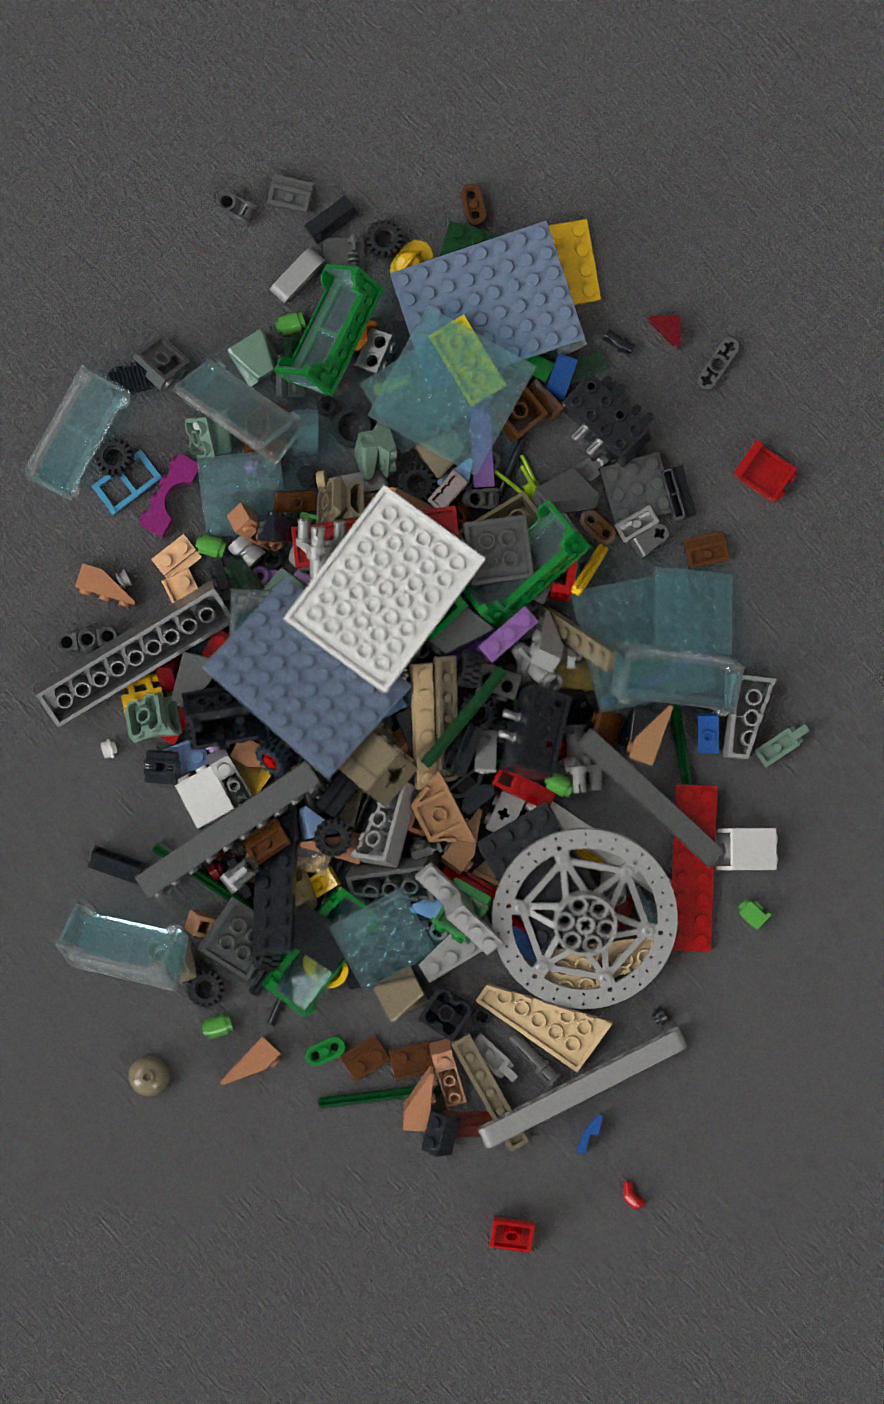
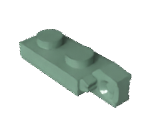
[754,724,809,768]

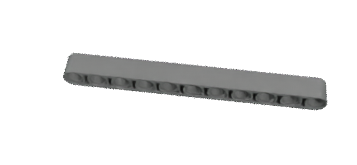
[478,1027,688,1148]

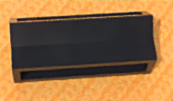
[304,195,359,244]
[661,465,697,521]
[442,723,484,778]
[87,845,144,884]

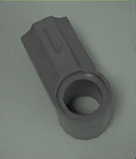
[220,857,258,894]

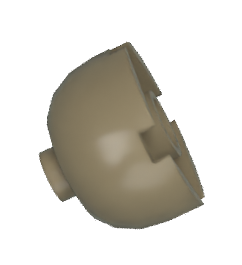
[128,1055,170,1097]

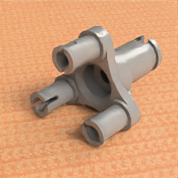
[296,518,347,581]
[504,640,562,692]
[556,725,603,793]

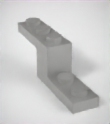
[415,862,503,955]

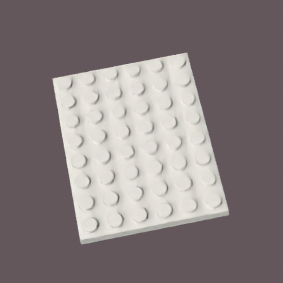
[284,485,485,694]

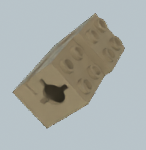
[339,721,417,807]

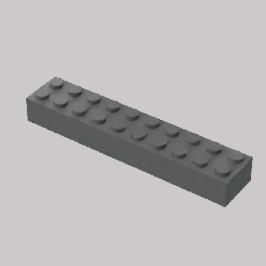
[35,580,235,727]
[135,761,325,898]

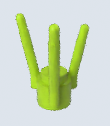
[494,455,540,501]

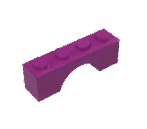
[139,453,202,538]

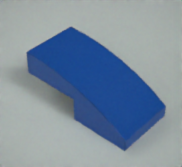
[547,353,578,400]
[576,1113,603,1154]

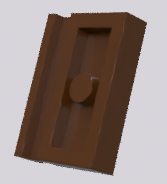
[683,531,730,570]
[242,817,291,865]
[340,1034,391,1082]
[389,1041,436,1080]

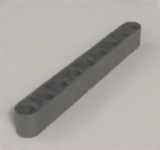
[576,729,725,868]

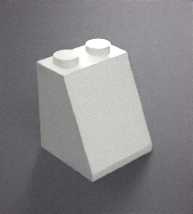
[175,764,236,829]
[714,828,778,870]

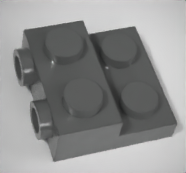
[133,334,190,390]

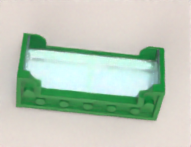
[274,264,384,396]
[462,499,592,629]
[261,886,381,1017]

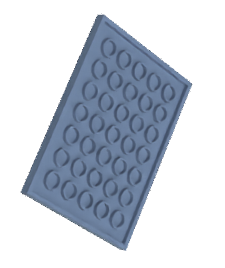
[390,221,585,392]
[202,576,412,779]

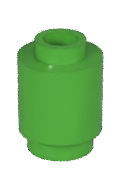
[275,312,306,337]
[195,533,227,558]
[544,773,573,798]
[201,1014,233,1039]

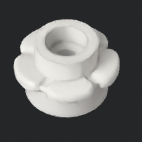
[101,739,117,759]

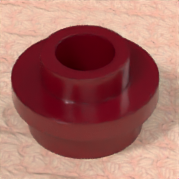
[207,860,226,880]

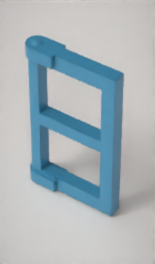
[92,449,162,516]

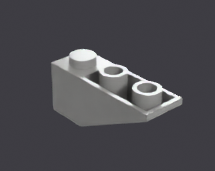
[529,610,564,673]
[475,722,497,774]
[206,749,253,808]

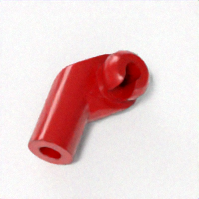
[623,1181,645,1210]

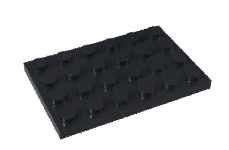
[476,801,605,949]

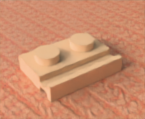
[151,534,202,578]
[161,568,198,604]

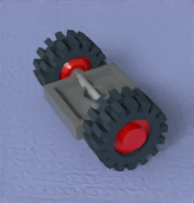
[255,731,306,777]

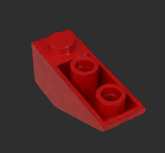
[492,768,556,807]

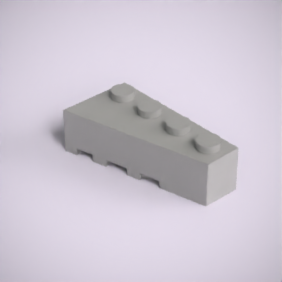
[723,674,776,760]
[350,782,418,868]
[419,916,492,983]

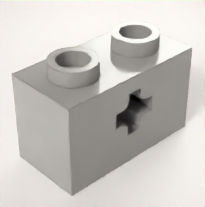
[484,791,525,832]

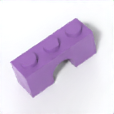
[476,606,538,665]

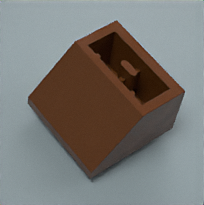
[590,707,623,749]

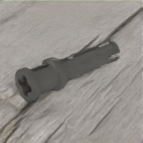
[508,1031,562,1087]

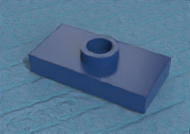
[698,713,719,754]
[512,926,548,963]

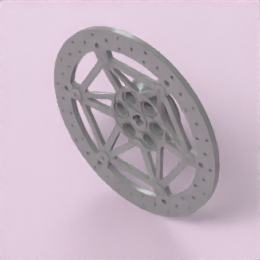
[492,828,678,1009]

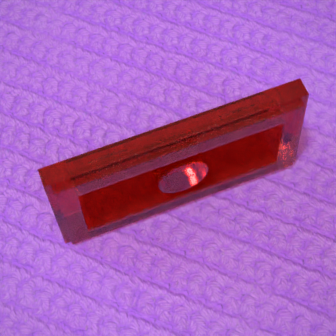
[454,1111,492,1137]

